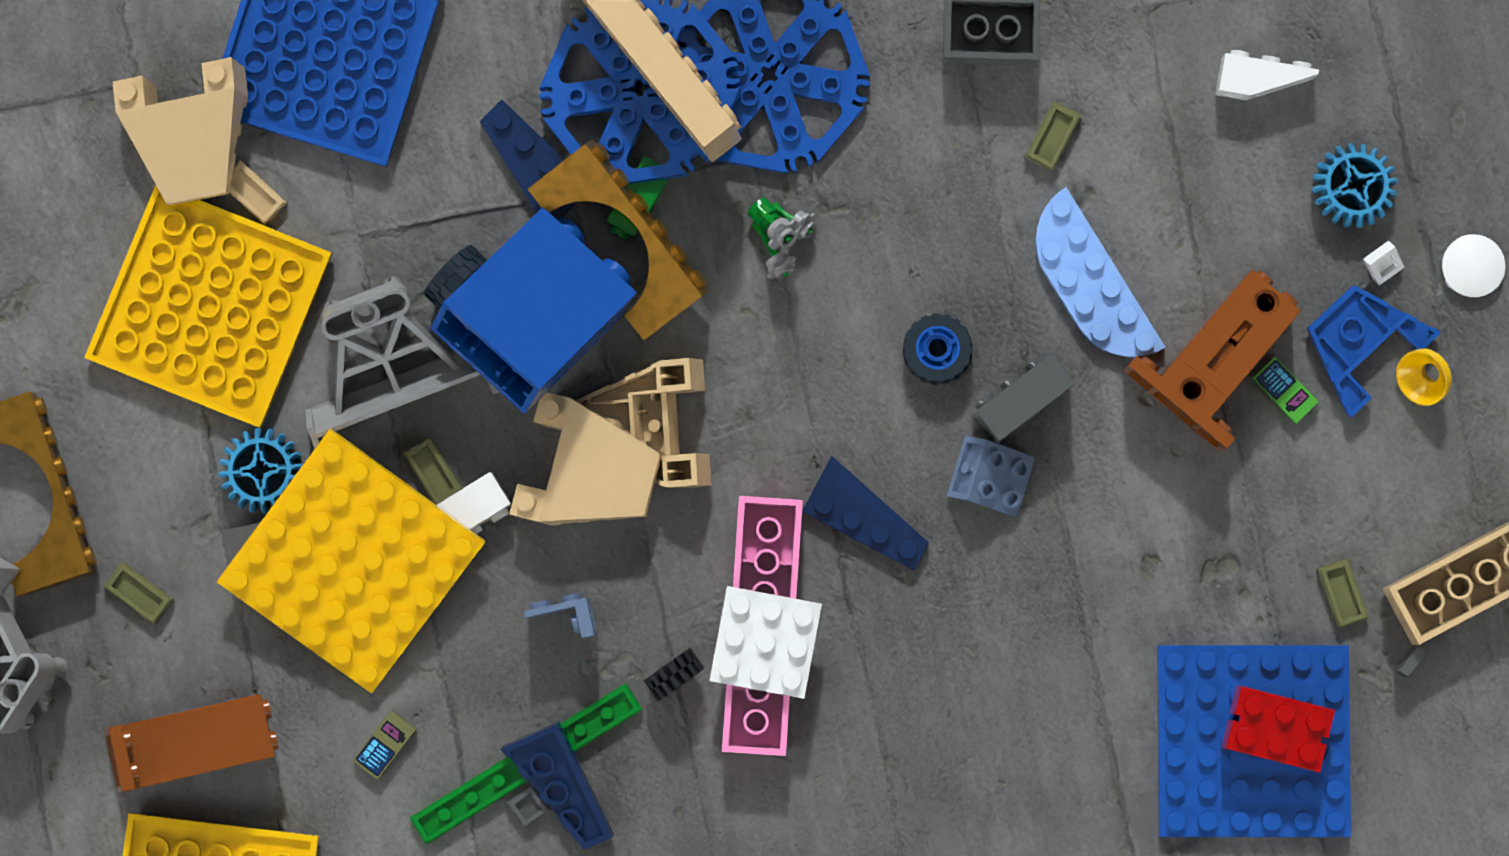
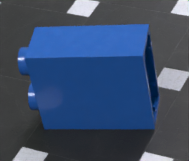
[430,207,637,414]

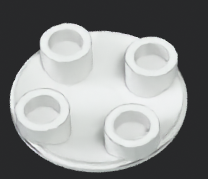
[1442,234,1505,297]

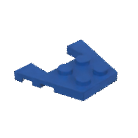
[1306,285,1441,418]

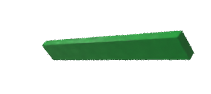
[410,683,643,845]

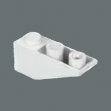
[1215,50,1319,100]

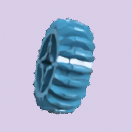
[1312,143,1398,228]
[218,428,303,514]

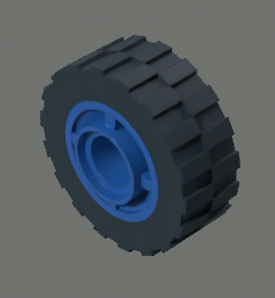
[424,245,487,310]
[903,313,973,386]

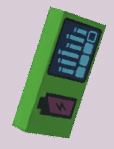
[1251,357,1319,424]

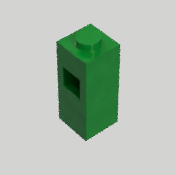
[607,156,670,241]

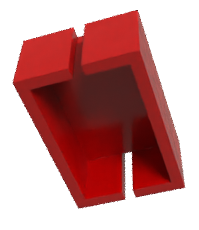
[1221,686,1335,773]

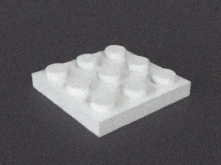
[709,586,822,699]

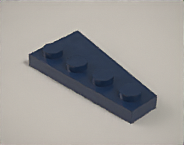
[480,99,578,219]
[802,456,929,571]
[500,721,614,850]

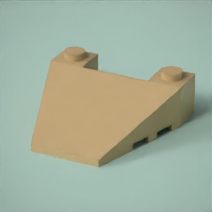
[113,57,248,206]
[576,358,712,488]
[509,392,662,526]

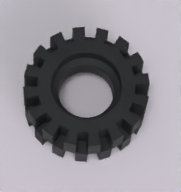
[644,648,705,702]

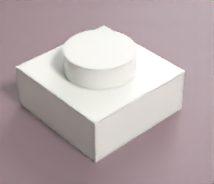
[1363,241,1404,286]

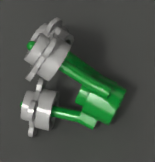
[748,197,816,279]

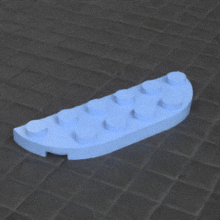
[1035,187,1166,358]

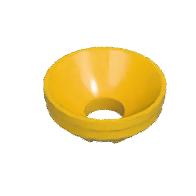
[1396,348,1452,406]

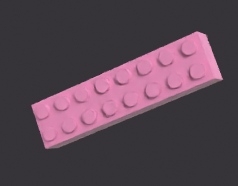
[722,496,803,756]

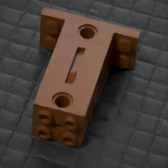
[1122,270,1301,452]
[104,694,279,793]

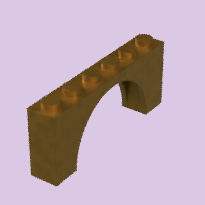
[528,139,708,340]
[0,391,97,597]

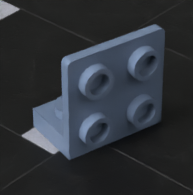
[947,436,1035,517]
[523,593,598,638]

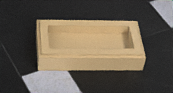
[229,160,287,226]

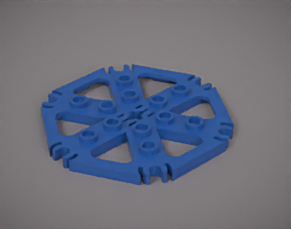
[539,0,741,185]
[678,0,870,174]

